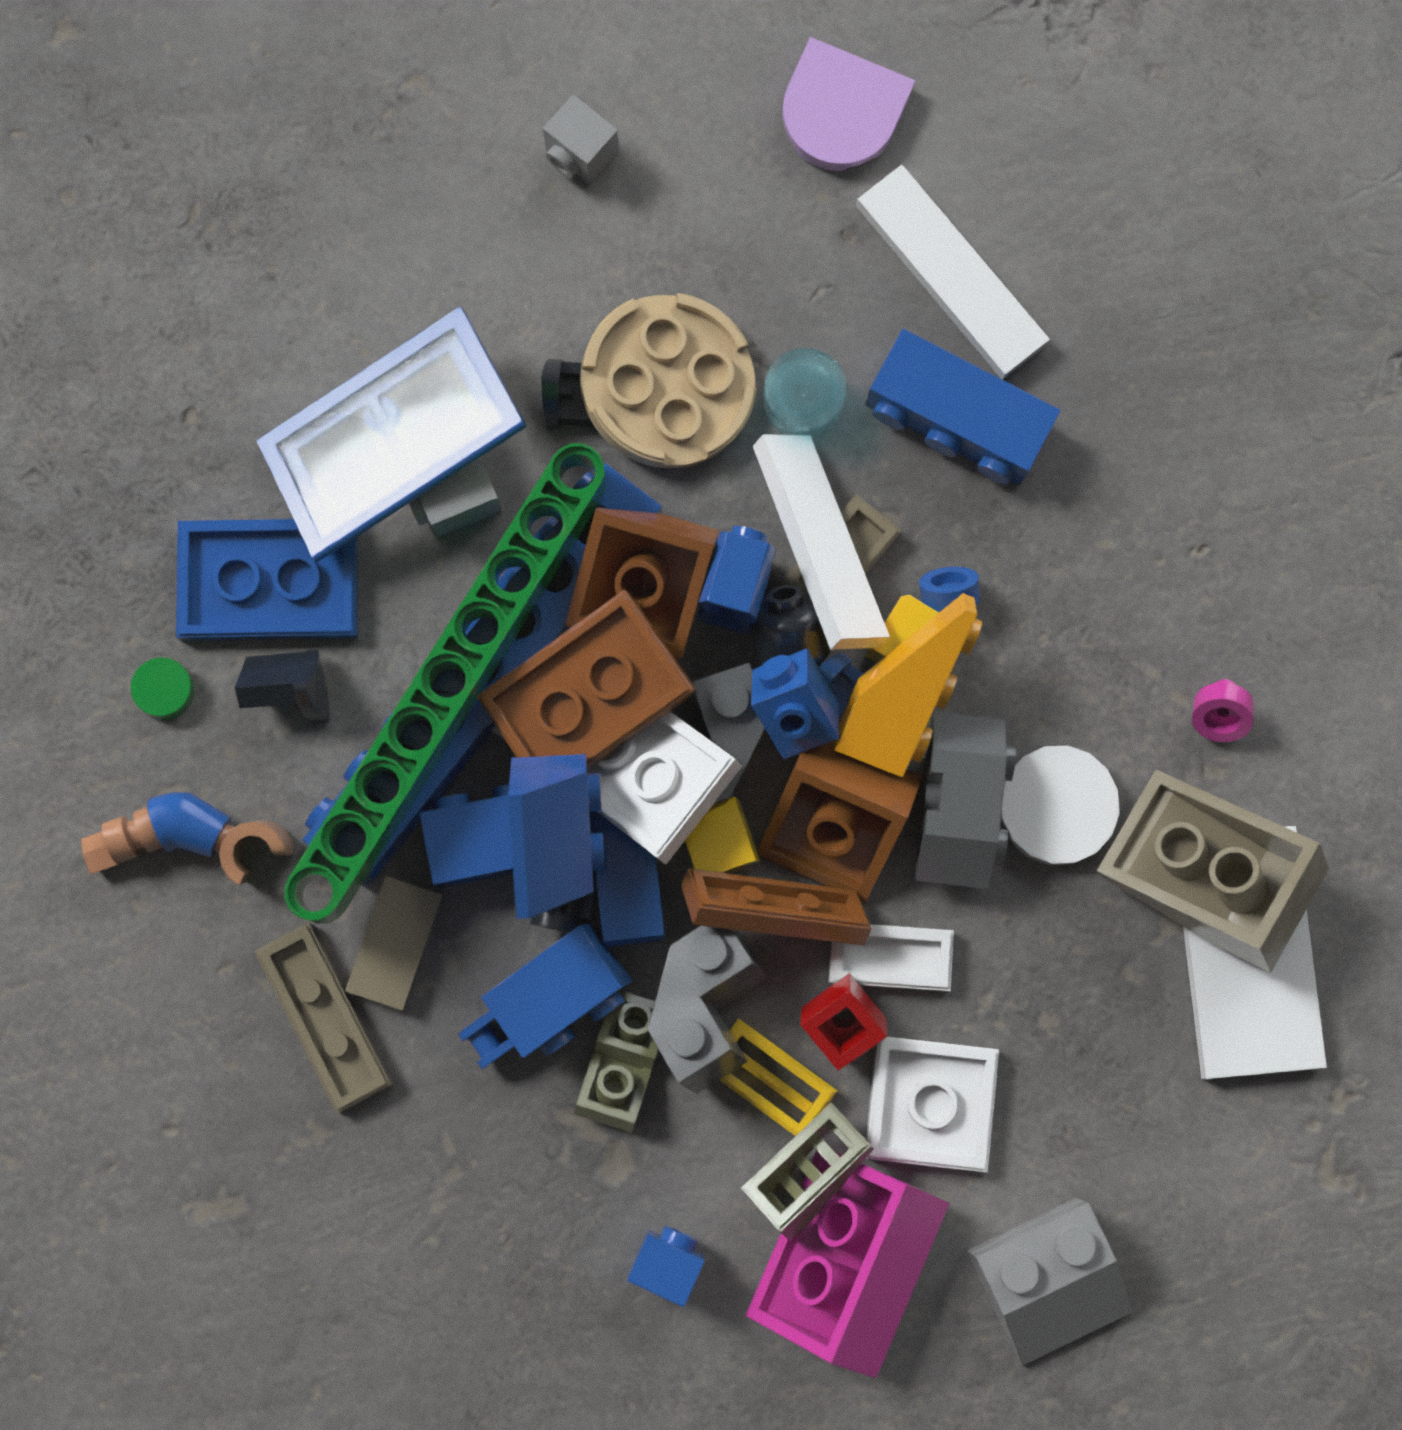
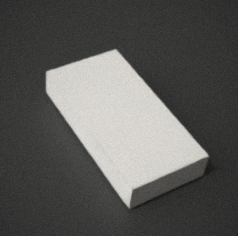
[828,924,954,992]

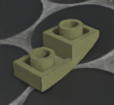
[574,990,658,1133]

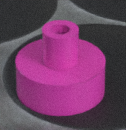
[1192,679,1254,742]

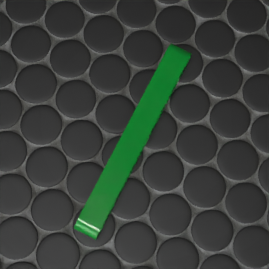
[285,443,606,924]

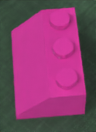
[745,1150,950,1378]

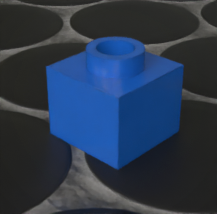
[627,1225,705,1307]

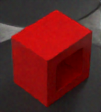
[800,973,887,1071]

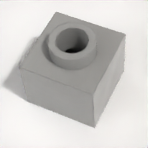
[543,94,619,186]

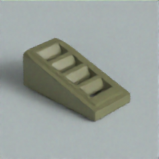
[741,1103,874,1241]

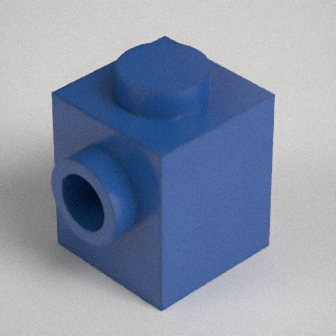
[751,648,839,759]

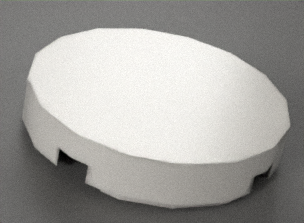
[1000,745,1120,865]

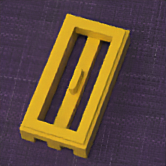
[720,1018,837,1136]

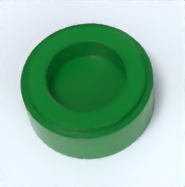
[130,657,195,720]

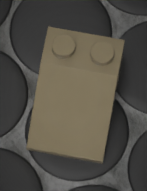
[1097,770,1329,973]

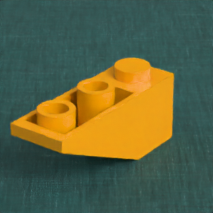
[835,593,982,778]

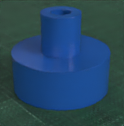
[919,567,981,612]

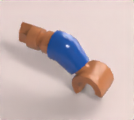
[81,792,293,885]

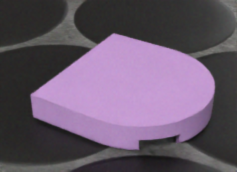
[782,37,916,171]

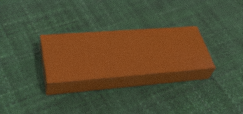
[681,869,872,946]

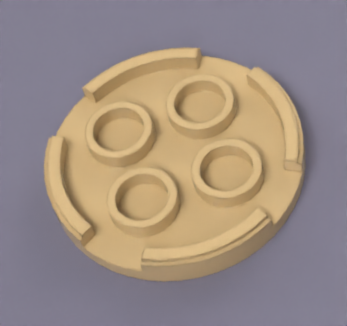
[580,293,757,469]

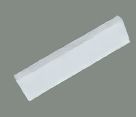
[856,165,1050,380]
[753,434,890,650]

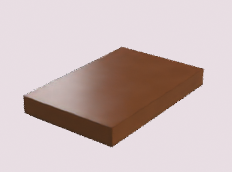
[476,589,698,770]

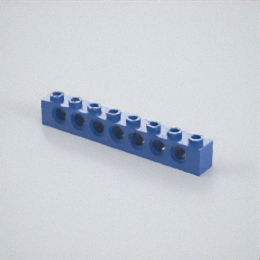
[302,463,662,889]

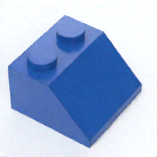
[508,754,605,919]

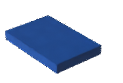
[176,519,358,641]

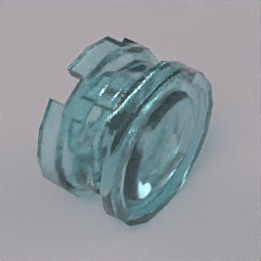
[763,348,847,439]

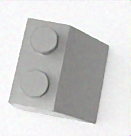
[967,1198,1132,1366]

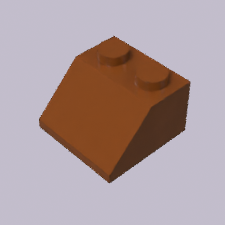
[565,508,720,659]
[757,740,923,903]

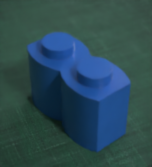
[697,526,776,635]

